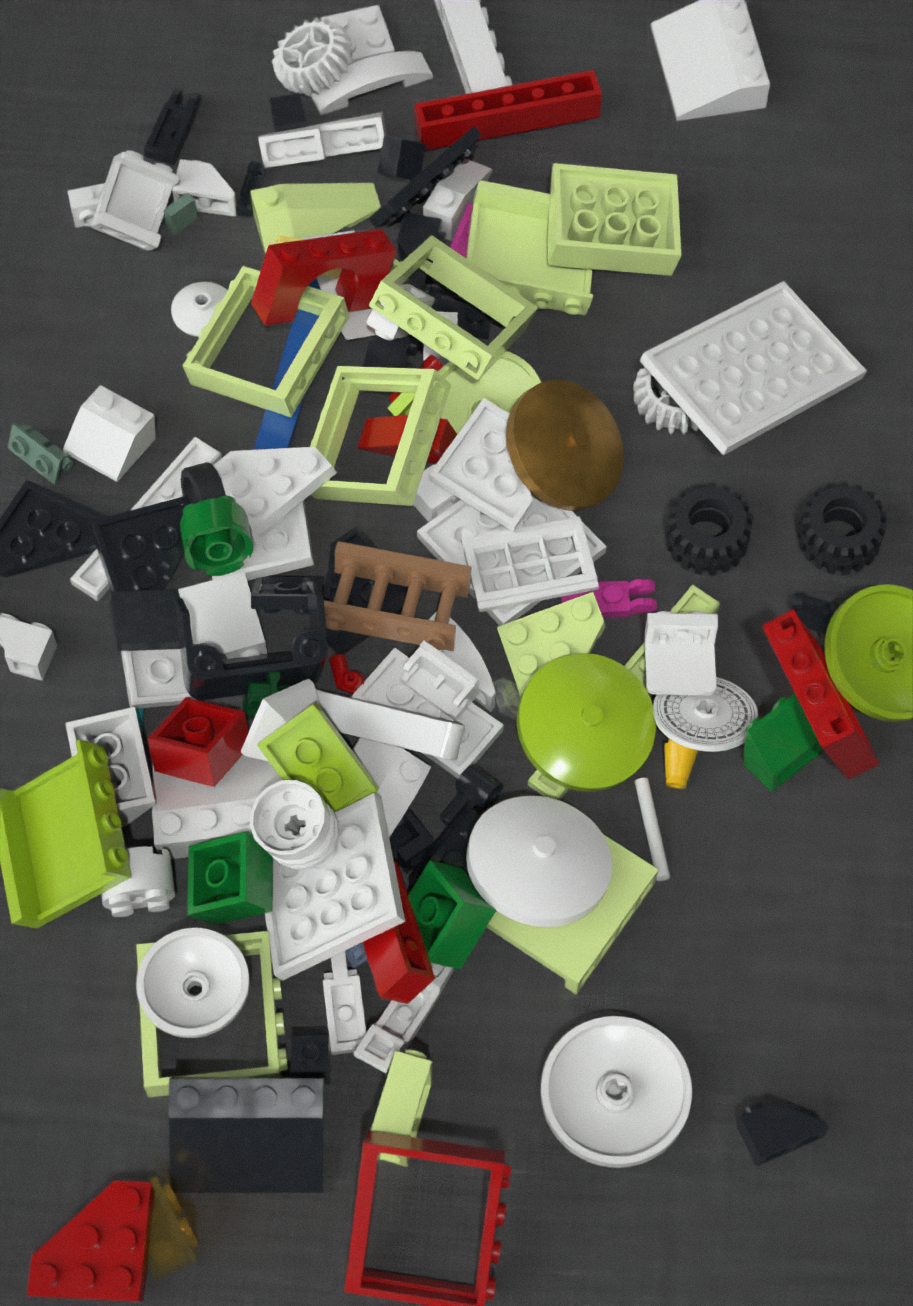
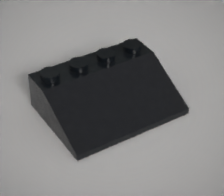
[168,1077,324,1193]

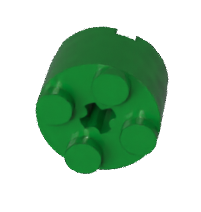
[180,495,253,576]

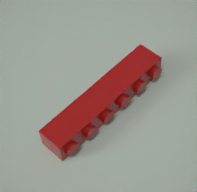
[414,70,602,150]

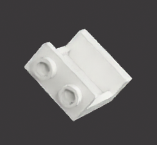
[91,150,180,251]
[178,572,267,660]

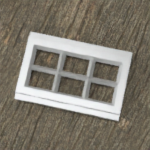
[461,516,599,612]

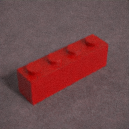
[363,861,435,1004]

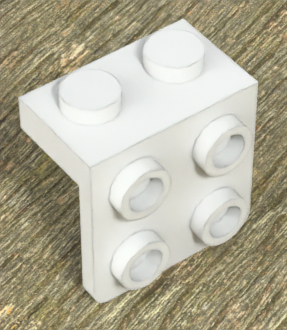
[644,611,718,695]

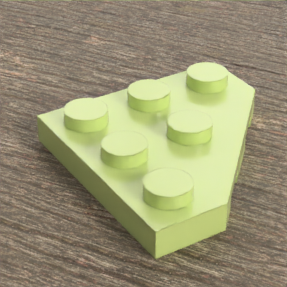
[497,592,606,696]

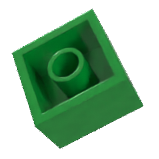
[187,831,272,925]
[408,860,496,969]

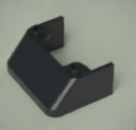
[175,581,327,700]

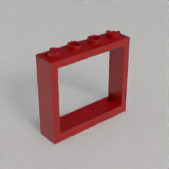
[762,609,880,779]
[344,1130,512,1306]

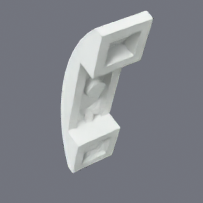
[311,51,433,115]
[353,963,454,1073]

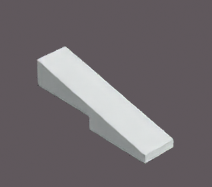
[258,112,387,168]

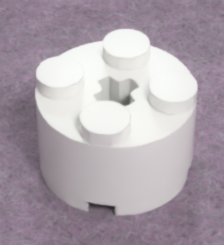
[101,847,175,917]

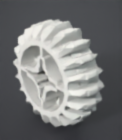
[272,17,353,96]
[633,366,699,435]

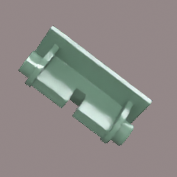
[8,423,73,485]

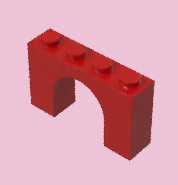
[251,229,397,326]

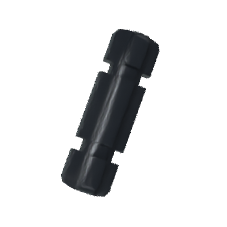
[236,161,265,217]

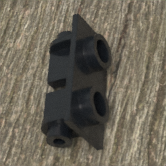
[790,592,840,634]

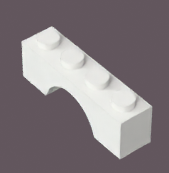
[0,613,57,681]

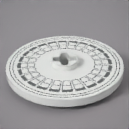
[653,677,758,752]

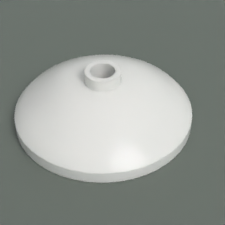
[136,928,249,1038]

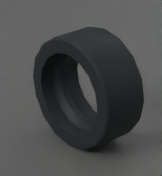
[180,462,226,504]

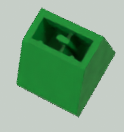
[743,693,824,793]

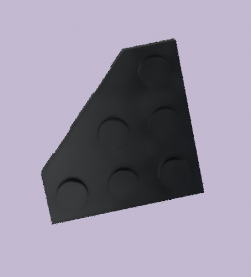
[0,480,108,578]
[89,496,189,591]
[323,525,420,655]

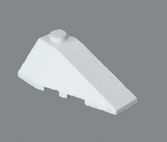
[352,737,431,838]

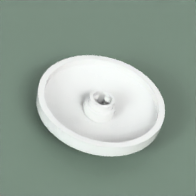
[466,796,612,927]
[541,1016,692,1168]

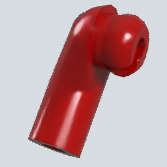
[329,654,364,694]

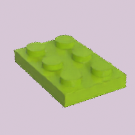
[257,702,379,812]

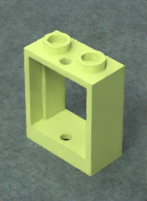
[371,1050,432,1167]

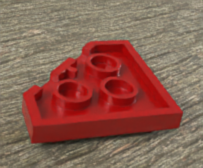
[27,1181,155,1303]

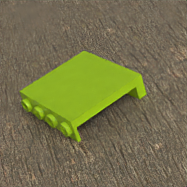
[0,739,131,929]

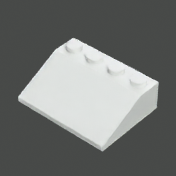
[651,0,770,121]
[152,755,300,859]

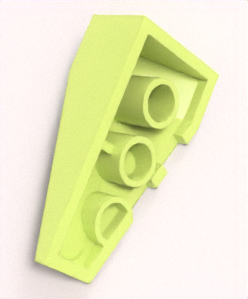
[250,183,381,255]

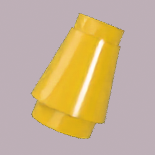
[664,738,699,789]

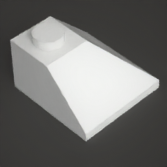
[241,679,321,761]

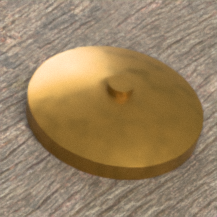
[506,380,624,511]

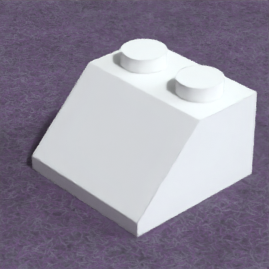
[63,385,156,482]

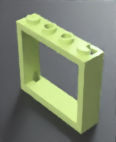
[369,235,538,380]
[183,266,350,417]
[310,366,451,506]
[137,931,288,1097]

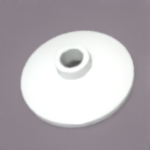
[171,282,228,337]

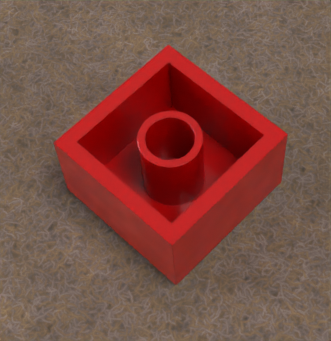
[147,697,249,787]

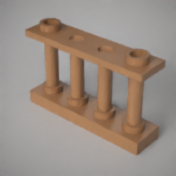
[324,541,472,652]

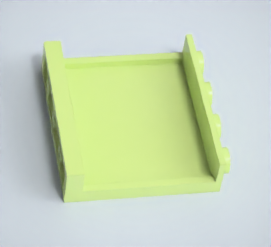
[466,180,593,316]
[487,834,658,995]

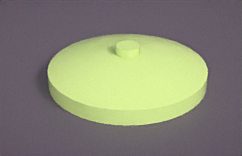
[438,351,542,435]

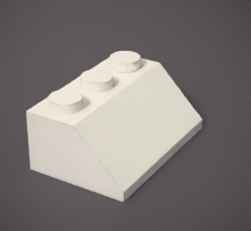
[65,707,156,827]

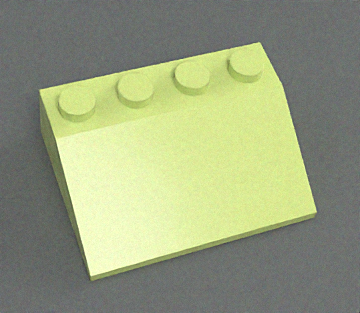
[547,163,681,276]

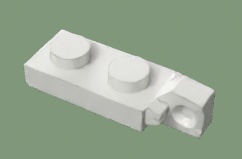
[323,951,366,1055]

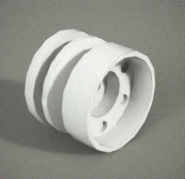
[250,780,339,870]

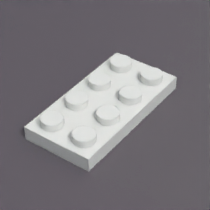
[351,648,504,779]

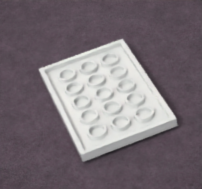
[640,281,867,455]

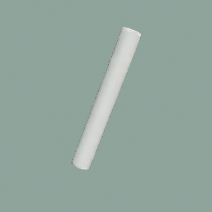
[635,778,670,881]

